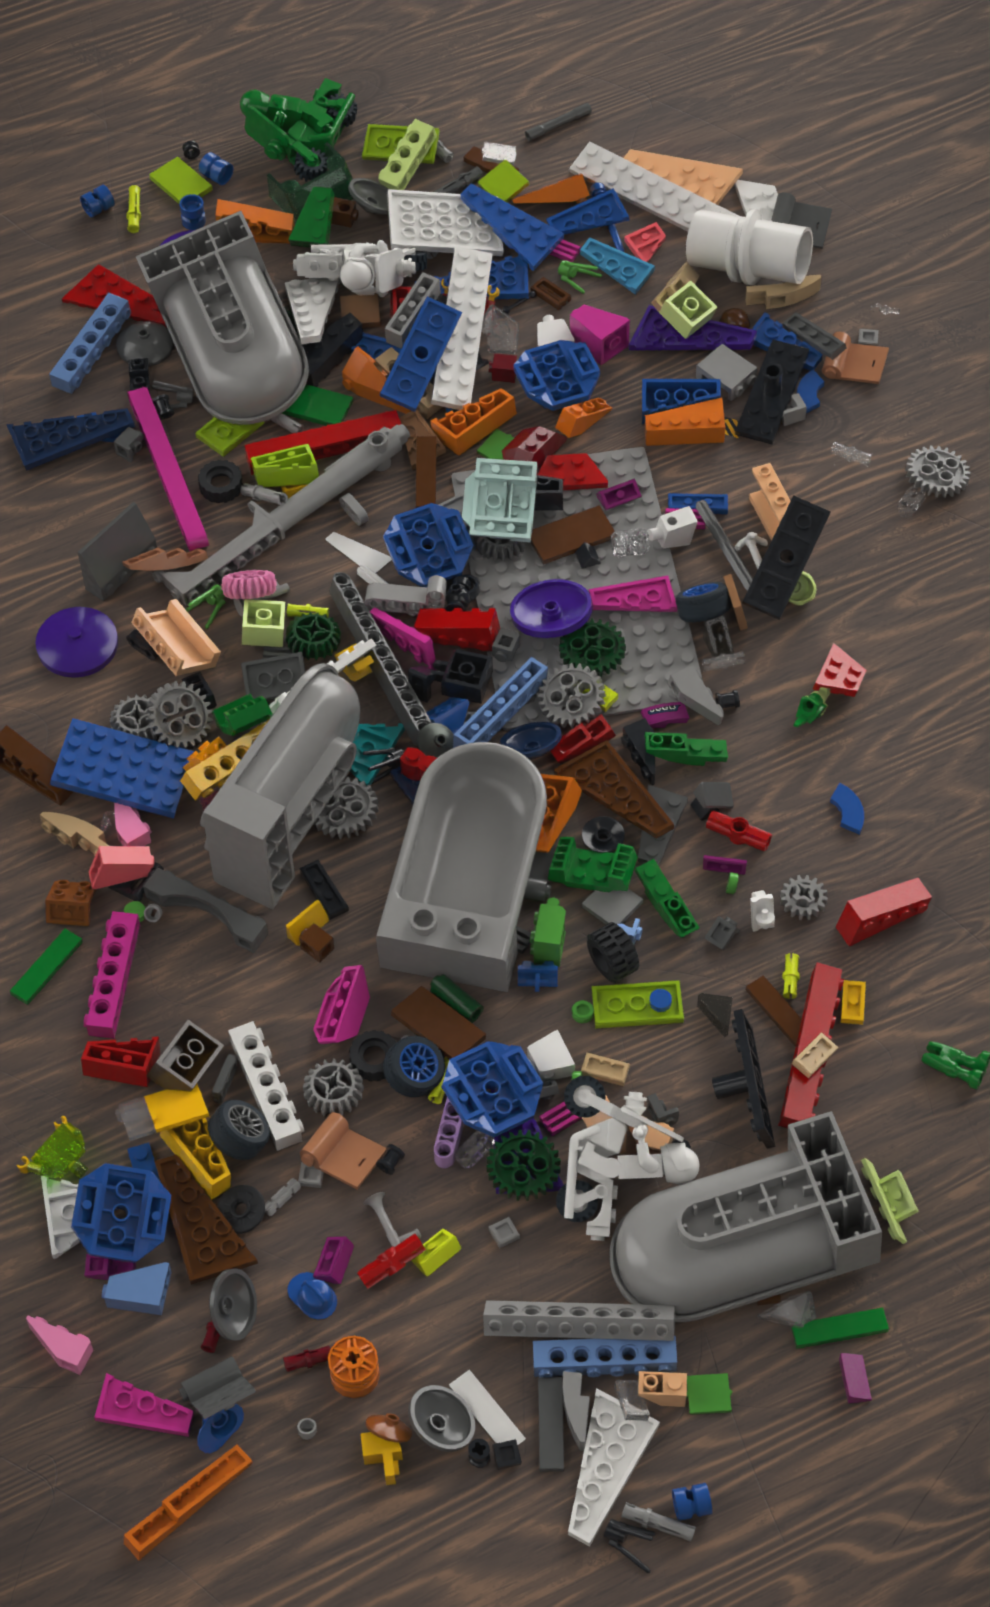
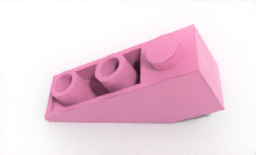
[114,803,152,846]
[26,1316,93,1375]

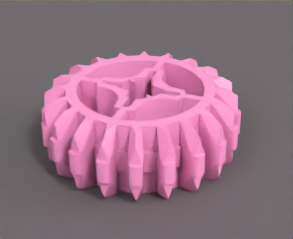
[221,570,277,600]

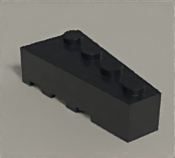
[302,312,364,387]
[534,475,563,511]

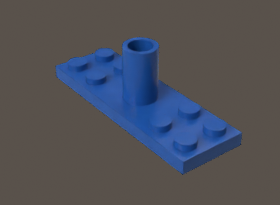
[380,296,462,412]

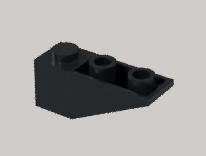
[621,718,655,786]

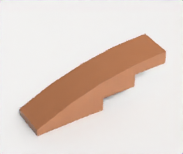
[122,548,208,571]

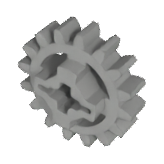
[780,875,828,920]

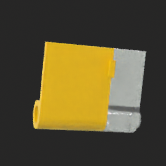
[115,1084,210,1141]

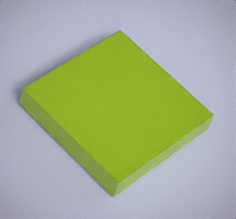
[478,159,530,203]

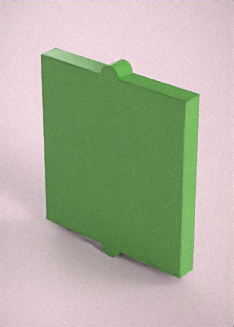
[477,429,514,460]
[686,1373,732,1415]

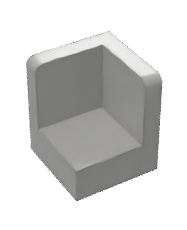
[782,393,807,426]

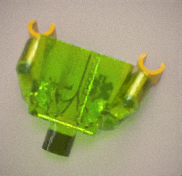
[17,1116,88,1179]

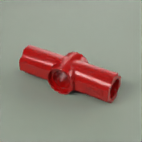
[706,810,772,852]
[357,1233,426,1289]

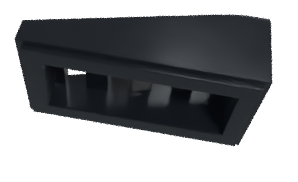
[181,672,217,710]

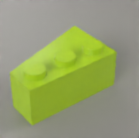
[251,444,319,487]

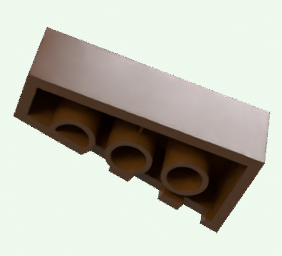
[0,725,74,806]

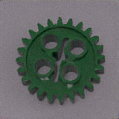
[559,618,626,677]
[486,1130,561,1201]

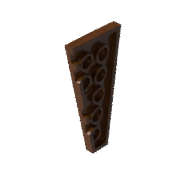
[553,740,675,839]
[155,1154,258,1285]

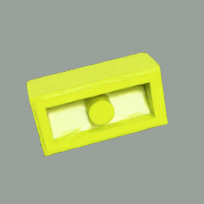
[411,1229,461,1276]

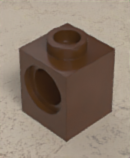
[331,197,359,228]
[299,923,335,963]

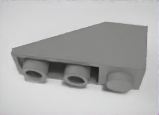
[668,665,724,725]

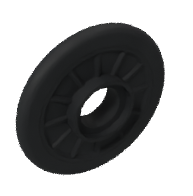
[217,1185,265,1234]

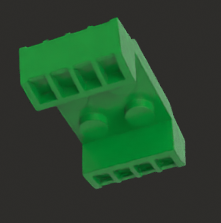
[212,693,272,736]
[548,837,638,893]

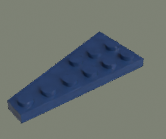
[6,408,136,471]

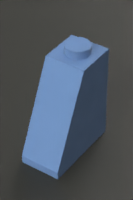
[102,1262,172,1315]

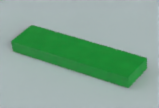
[10,928,83,1005]
[791,1307,889,1349]

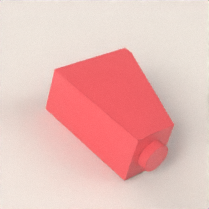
[88,846,154,889]

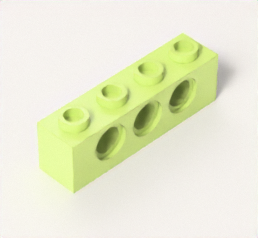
[378,119,437,190]

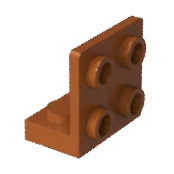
[45,879,96,926]

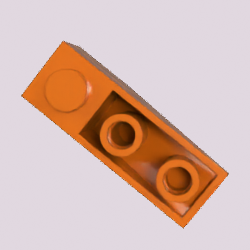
[555,397,612,438]

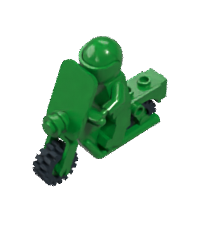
[240,78,357,183]

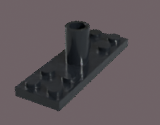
[735,339,809,445]
[742,495,831,620]
[712,1009,776,1149]

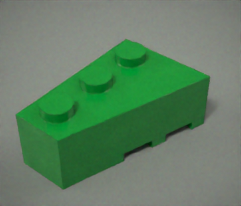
[288,187,335,248]

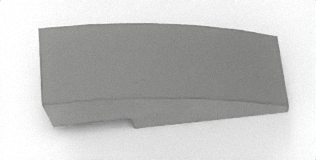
[563,1371,589,1451]

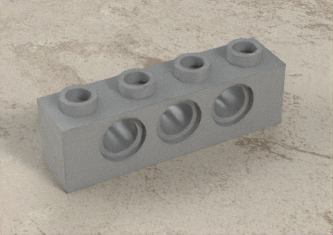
[385,272,441,349]

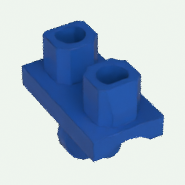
[518,961,558,992]

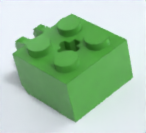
[530,897,566,967]

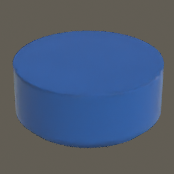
[649,989,672,1012]

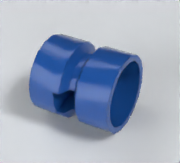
[199,152,234,185]
[80,184,115,218]
[179,194,206,230]
[672,1483,712,1521]

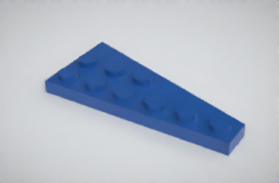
[460,183,564,271]
[415,256,529,299]

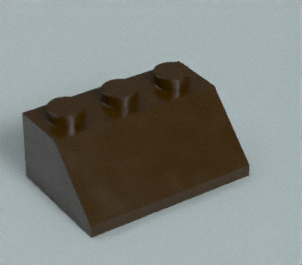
[147,1020,224,1091]

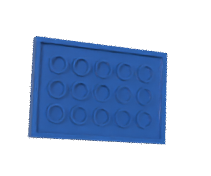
[50,718,194,819]

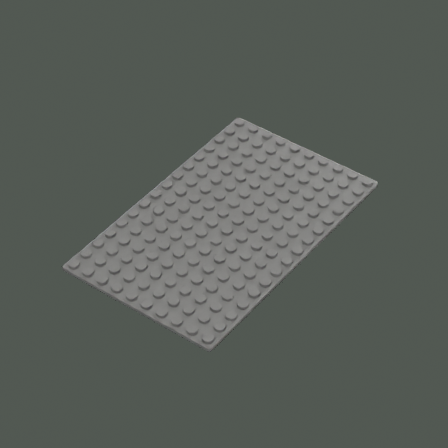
[451,447,704,731]

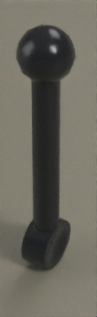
[503,291,536,314]

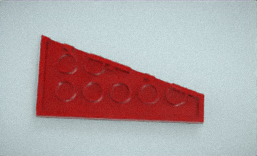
[62,264,167,327]

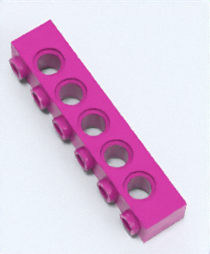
[84,911,140,1039]

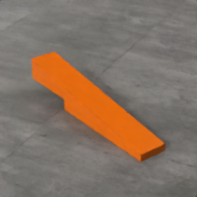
[123,1445,253,1560]

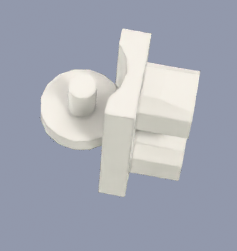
[750,890,775,932]

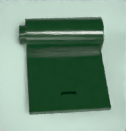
[410,974,484,1036]

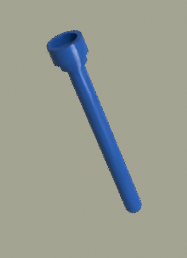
[590,182,625,252]

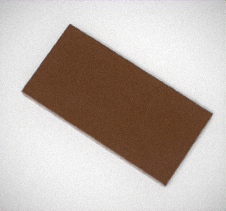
[531,505,617,565]
[391,986,486,1059]

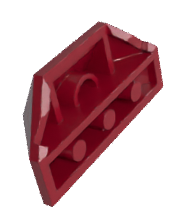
[502,426,567,470]

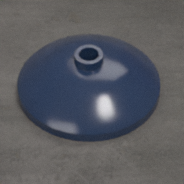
[499,722,562,760]

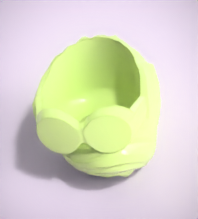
[789,571,817,606]

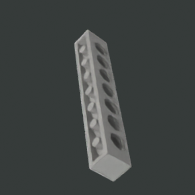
[483,1300,675,1341]

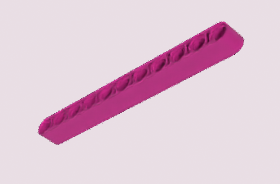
[127,387,209,552]

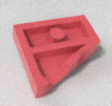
[624,222,666,262]

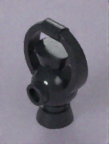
[445,574,481,612]

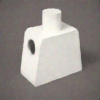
[537,315,575,347]
[647,506,698,548]
[527,1030,575,1081]

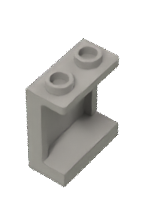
[696,344,757,401]

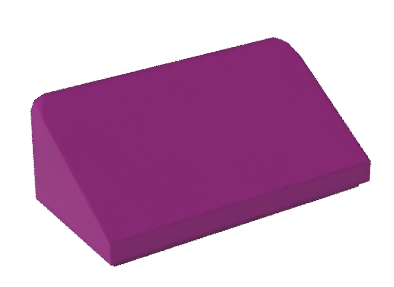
[596,478,642,511]
[703,855,747,875]
[313,1236,354,1284]
[839,1353,872,1404]

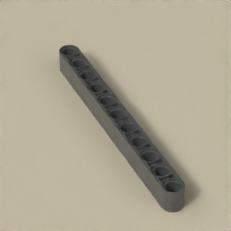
[329,572,432,746]

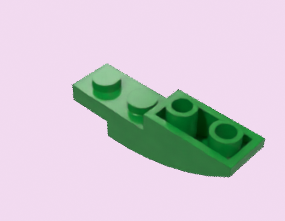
[644,732,728,766]
[635,859,700,939]

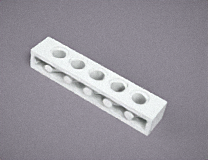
[228,1021,304,1151]

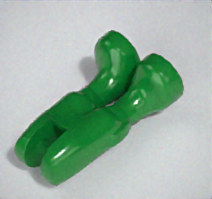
[921,1041,990,1090]

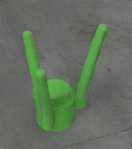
[558,260,602,293]
[186,584,226,629]

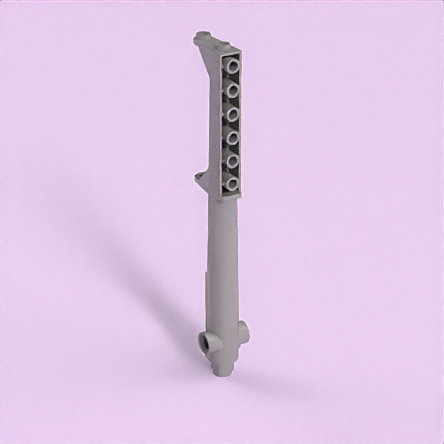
[152,424,410,607]

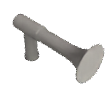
[233,581,290,616]
[363,1192,421,1247]

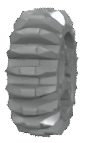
[110,694,167,741]
[303,1058,364,1116]

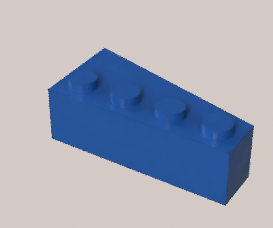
[642,379,721,424]

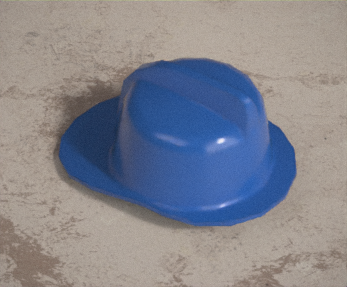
[287,1272,337,1320]
[197,1403,244,1453]

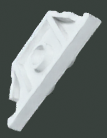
[734,180,778,220]
[41,1175,80,1259]

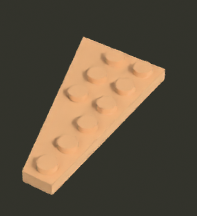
[624,149,743,205]

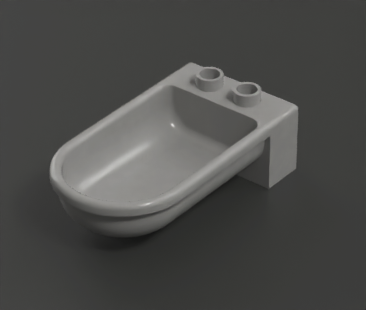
[136,211,309,425]
[200,663,360,910]
[376,742,547,992]
[610,1111,882,1322]

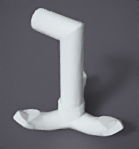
[734,532,768,569]

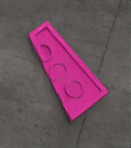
[589,575,678,612]
[369,607,436,670]
[94,1373,194,1437]

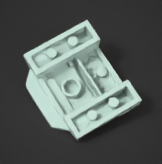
[462,458,537,542]

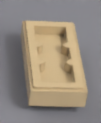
[792,1032,838,1079]
[581,1053,630,1086]

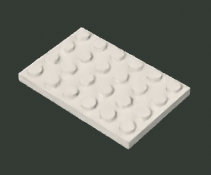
[387,189,503,256]

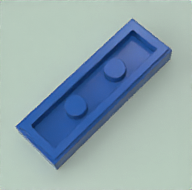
[668,493,728,514]

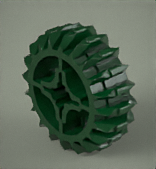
[286,612,341,661]

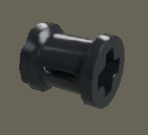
[152,394,175,420]
[715,690,740,709]
[376,1144,405,1175]
[468,1439,490,1468]

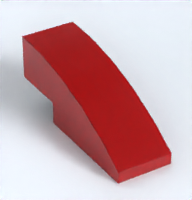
[551,714,616,763]

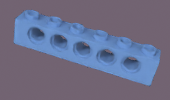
[49,293,131,394]
[453,657,548,748]
[533,1336,677,1378]

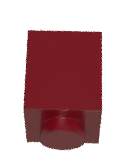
[489,353,517,383]

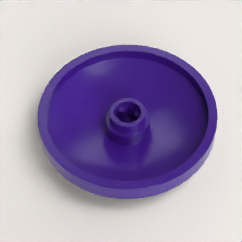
[510,579,592,638]
[36,607,118,678]

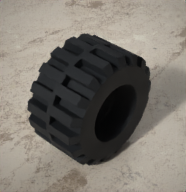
[587,922,640,983]

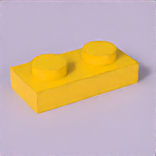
[841,980,866,1025]

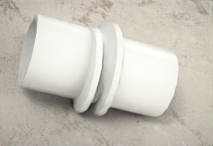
[686,208,813,285]

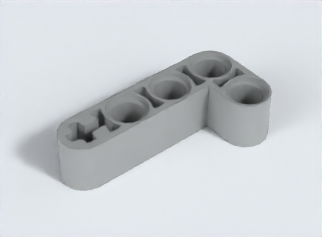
[365,575,446,614]

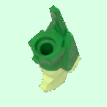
[793,687,830,728]

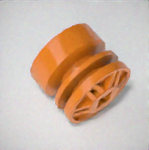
[328,1335,380,1398]

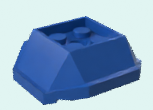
[513,340,600,411]
[383,503,474,588]
[442,1041,543,1137]
[71,1163,171,1263]

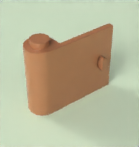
[822,332,889,384]
[300,1112,387,1190]

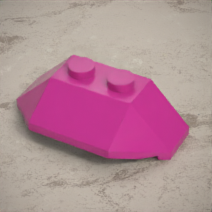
[313,965,370,1044]

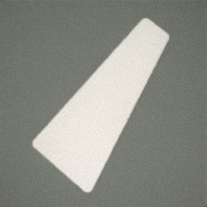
[326,532,392,573]

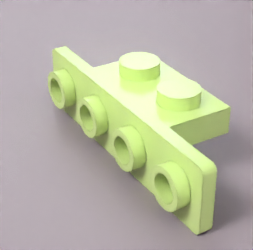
[861,1158,919,1244]

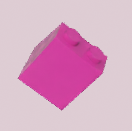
[570,304,630,365]

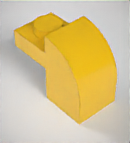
[334,643,374,682]
[361,1432,403,1485]

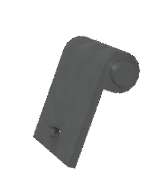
[771,192,832,249]
[523,845,555,902]
[178,1356,256,1419]

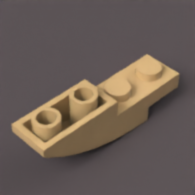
[651,262,699,312]
[745,275,821,309]
[40,812,109,856]

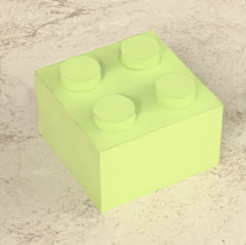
[659,281,718,339]
[242,599,285,647]

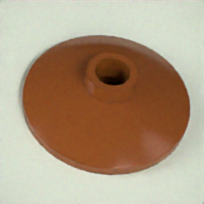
[365,1413,412,1443]

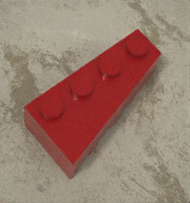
[414,608,500,651]
[836,878,932,947]

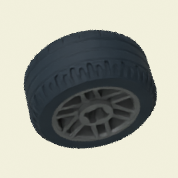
[208,1100,270,1160]

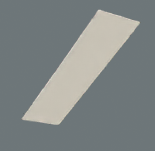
[449,1370,526,1445]

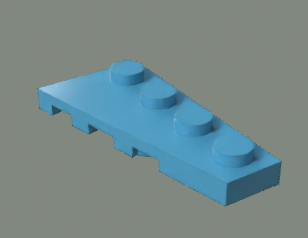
[580,238,655,295]

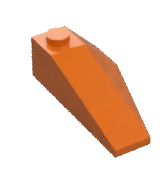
[512,173,590,204]
[342,347,411,414]
[536,774,582,853]

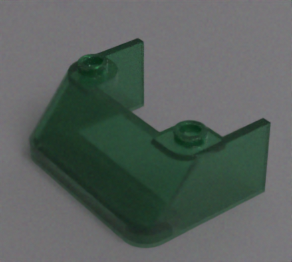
[267,142,353,223]

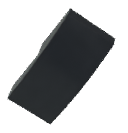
[129,358,150,394]

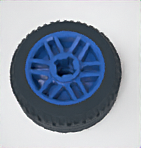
[676,582,732,622]
[383,1036,445,1098]

